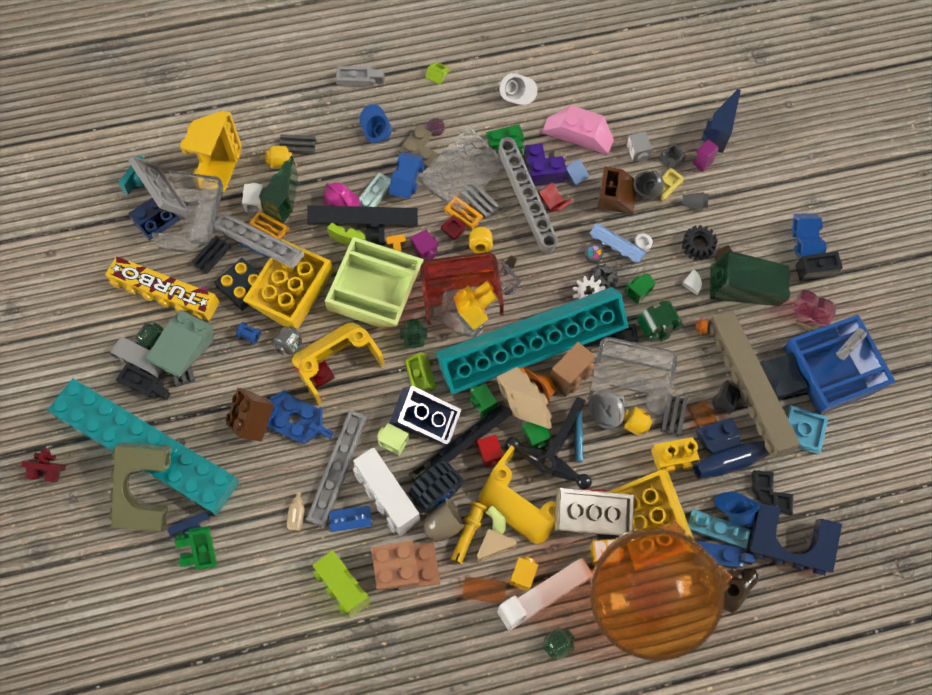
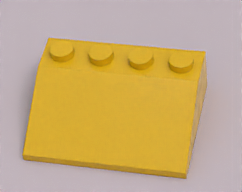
[243,240,334,330]
[607,470,698,569]

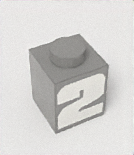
[626,131,652,162]

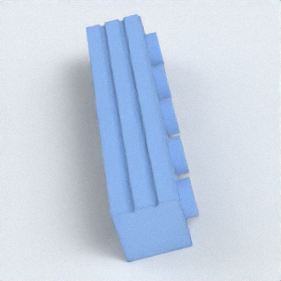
[590,223,647,263]

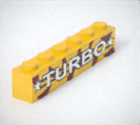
[105,256,220,321]

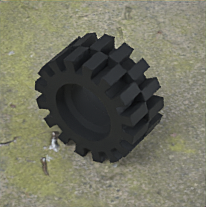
[682,225,718,261]

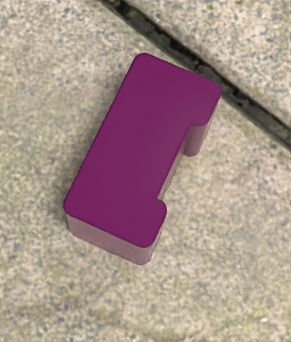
[693,140,719,172]

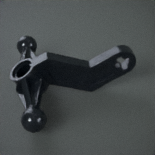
[505,396,592,489]

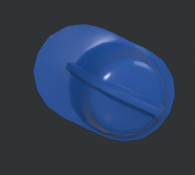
[359,104,392,143]
[714,492,760,527]

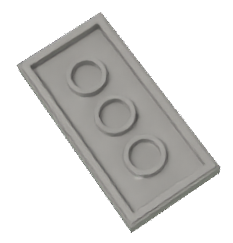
[128,156,190,217]

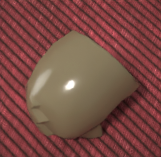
[424,499,465,542]

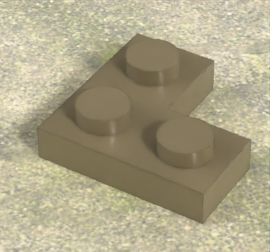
[399,125,438,170]

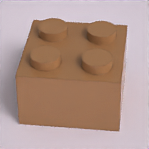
[550,342,596,397]

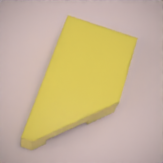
[660,168,684,202]

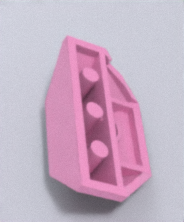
[542,105,614,155]

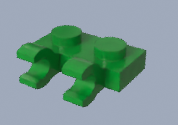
[486,124,525,159]
[174,526,218,570]

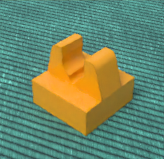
[386,234,406,252]

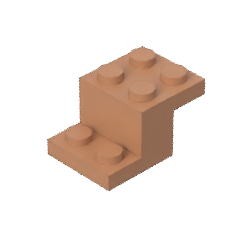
[371,540,440,591]

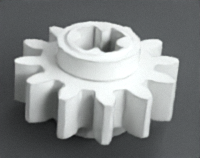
[573,276,605,299]

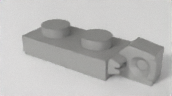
[336,66,385,85]

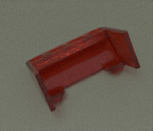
[420,252,504,325]

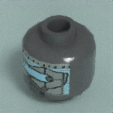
[273,326,302,355]

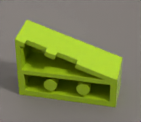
[312,550,371,618]

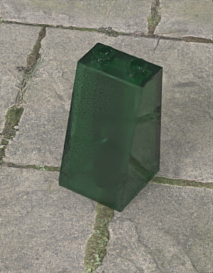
[710,250,790,306]

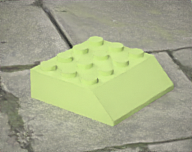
[325,237,423,328]

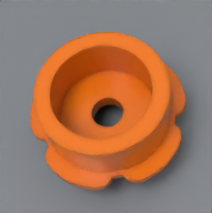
[696,317,708,335]

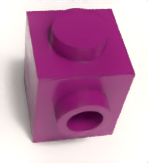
[410,229,439,262]

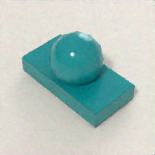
[118,155,145,195]

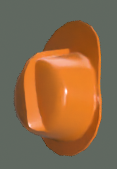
[519,368,557,406]

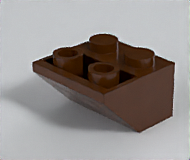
[597,166,636,214]
[226,387,274,442]

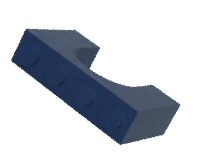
[746,503,842,576]

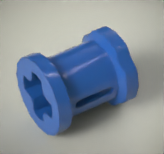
[236,322,261,345]

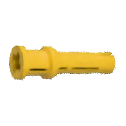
[450,501,488,564]

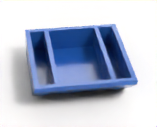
[783,315,896,414]

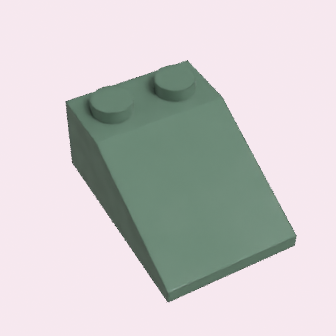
[146,310,214,377]

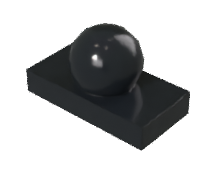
[712,380,740,415]

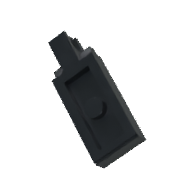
[116,363,171,400]

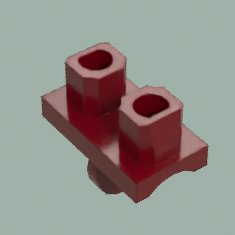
[21,448,66,482]

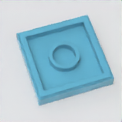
[786,405,829,455]

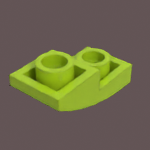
[327,223,366,246]

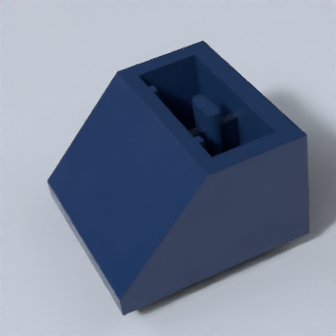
[128,197,181,241]

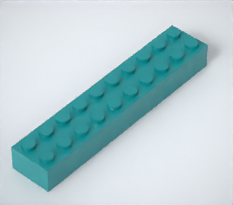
[435,287,629,394]
[48,378,239,516]

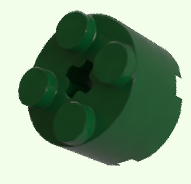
[637,300,684,342]

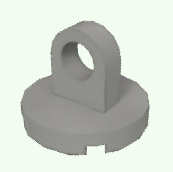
[588,390,625,429]

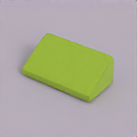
[405,352,436,392]

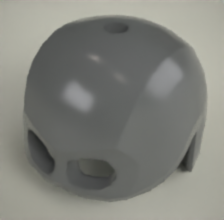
[633,170,664,199]

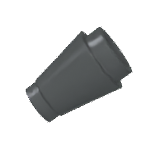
[682,192,709,210]

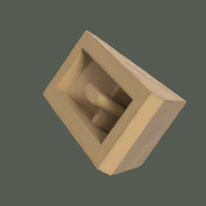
[477,529,517,563]

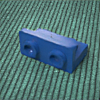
[329,506,373,532]

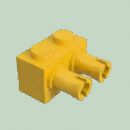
[453,280,498,330]
[651,437,700,473]

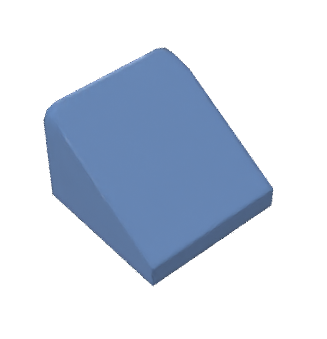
[566,159,589,186]

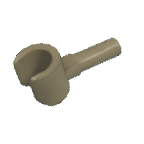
[795,320,824,332]

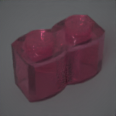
[793,290,837,326]

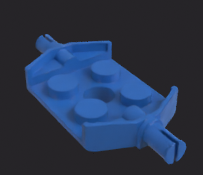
[267,390,334,445]

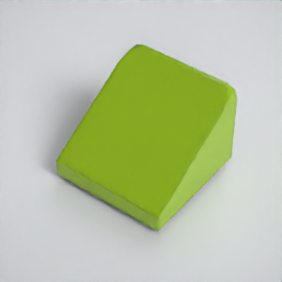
[426,61,450,84]

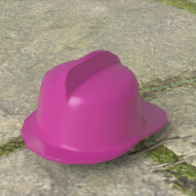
[322,182,361,206]

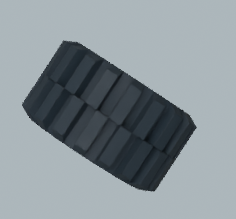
[409,461,463,514]

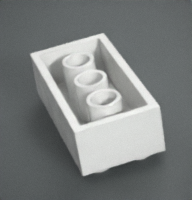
[353,447,420,536]

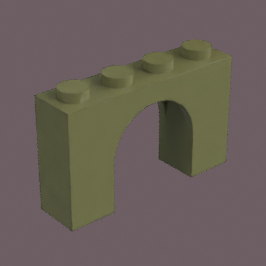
[109,442,171,532]

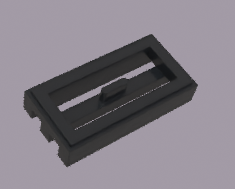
[192,235,231,274]

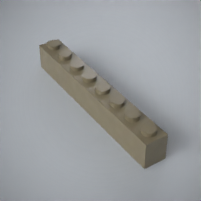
[708,311,800,459]

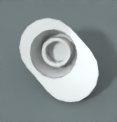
[499,73,538,105]

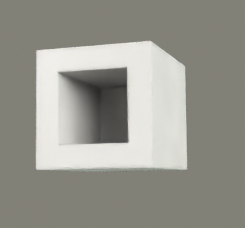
[242,183,265,212]

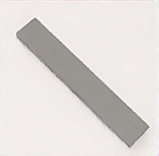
[211,212,305,269]
[306,410,368,528]

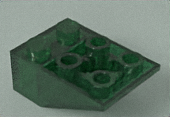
[259,156,298,224]

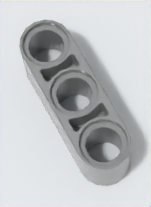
[110,337,163,378]

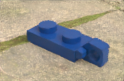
[695,541,755,569]

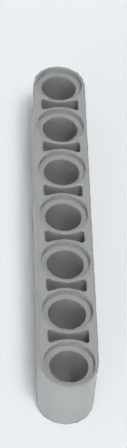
[498,137,558,254]

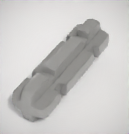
[836,328,867,360]

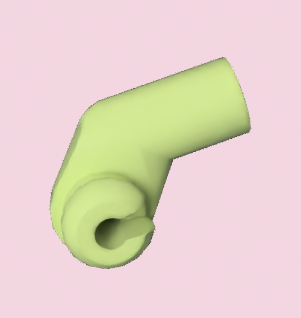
[486,505,506,534]

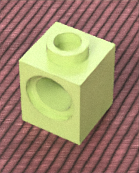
[377,423,409,456]

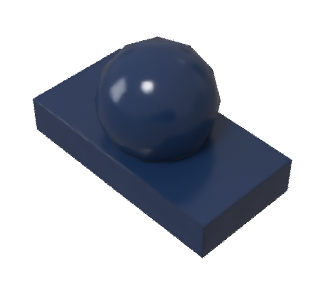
[167,512,211,536]

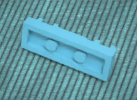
[688,509,751,550]

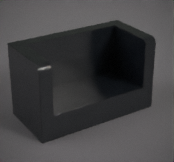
[795,251,843,282]

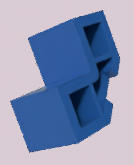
[389,151,425,199]
[792,213,827,258]

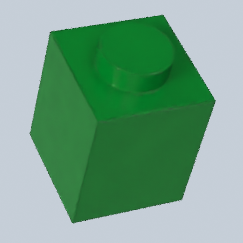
[522,422,551,449]

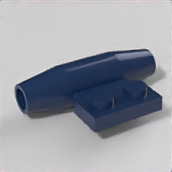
[693,418,770,479]

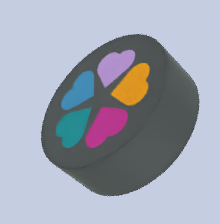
[584,244,604,263]

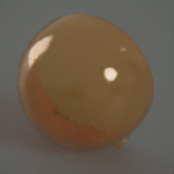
[590,521,732,661]

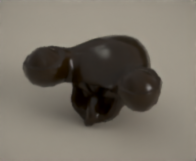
[698,567,759,613]

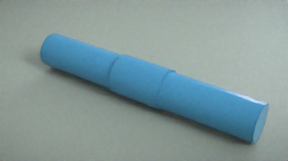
[574,412,583,463]

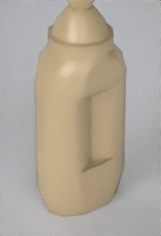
[287,492,304,531]

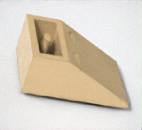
[497,367,552,429]

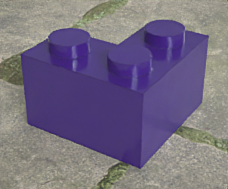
[523,143,567,186]

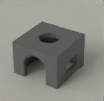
[659,143,686,169]

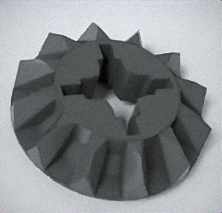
[589,263,619,289]

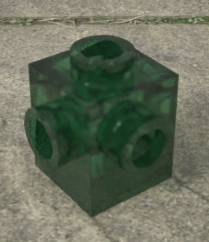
[400,319,427,348]

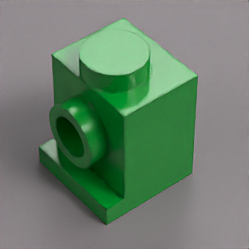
[624,273,656,304]
[470,383,498,418]

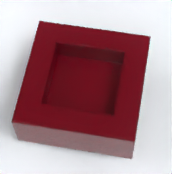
[441,215,467,241]
[312,360,335,388]

